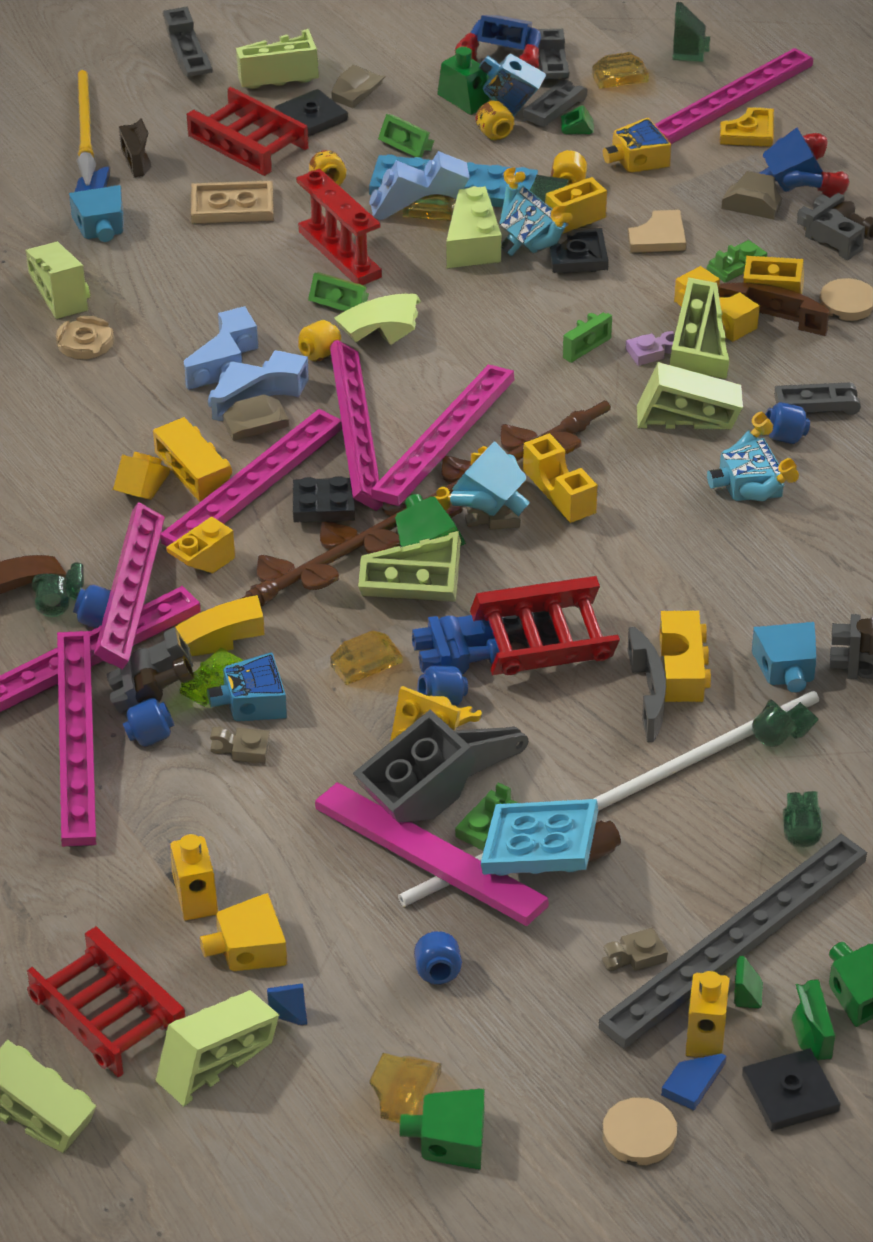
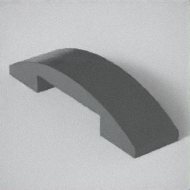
[163,6,213,77]
[538,28,569,79]
[627,627,666,742]

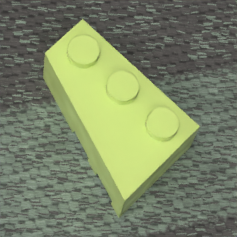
[236,29,319,89]
[446,187,501,268]
[26,241,90,319]
[670,277,729,379]
[637,362,743,429]
[358,531,461,602]
[156,990,279,1106]
[0,1040,96,1153]

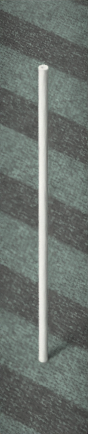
[398,691,819,907]

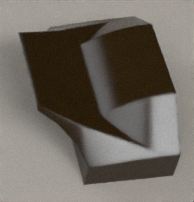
[119,118,151,178]

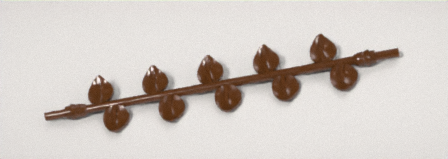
[240,400,611,607]

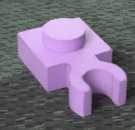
[626,331,674,366]

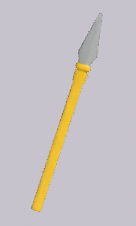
[77,70,96,186]

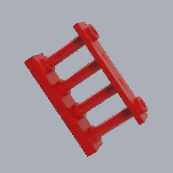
[186,87,309,176]
[296,168,382,285]
[470,576,620,675]
[27,926,185,1078]

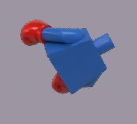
[455,15,541,69]
[759,127,850,198]

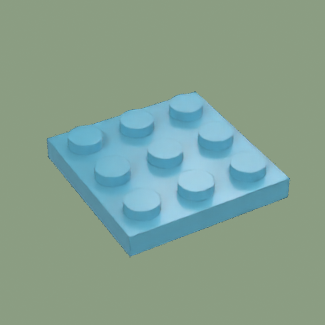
[481,799,599,876]

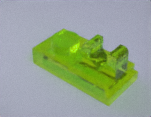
[179,648,244,707]

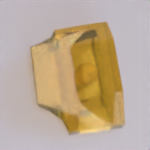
[592,52,649,89]
[403,194,456,221]
[330,630,403,685]
[369,1053,441,1124]

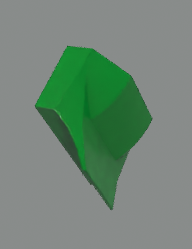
[792,979,835,1060]

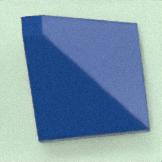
[267,984,307,1025]

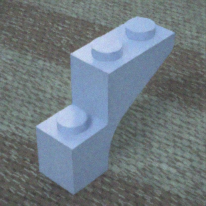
[369,151,470,220]
[184,306,258,390]
[208,350,309,421]

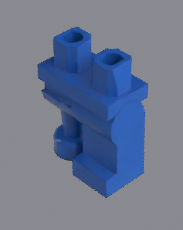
[412,615,499,674]

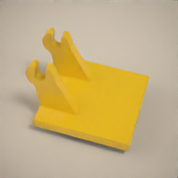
[390,686,482,742]

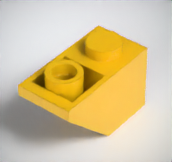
[113,451,171,500]
[166,516,235,573]

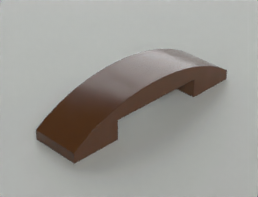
[718,282,830,336]
[0,555,68,594]

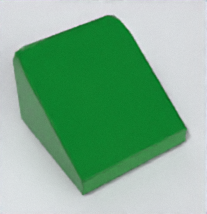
[561,105,594,134]
[734,956,763,1008]

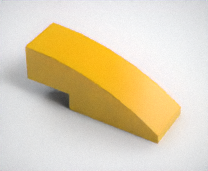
[175,595,265,656]

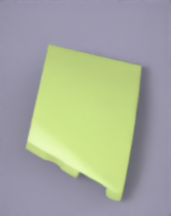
[334,294,420,345]

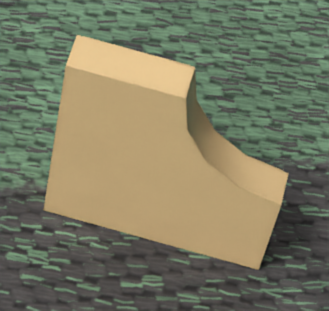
[628,210,686,253]

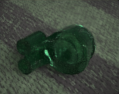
[32,562,84,617]
[752,699,819,747]
[783,791,823,847]

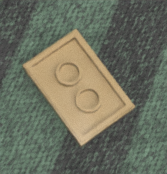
[191,181,274,224]

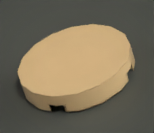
[820,278,873,321]
[56,316,114,359]
[603,1097,677,1165]

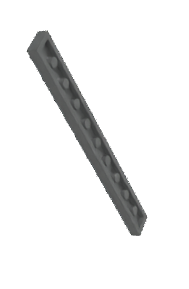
[599,834,867,1049]

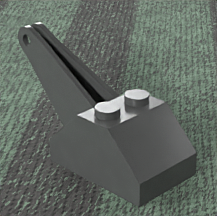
[353,709,529,823]

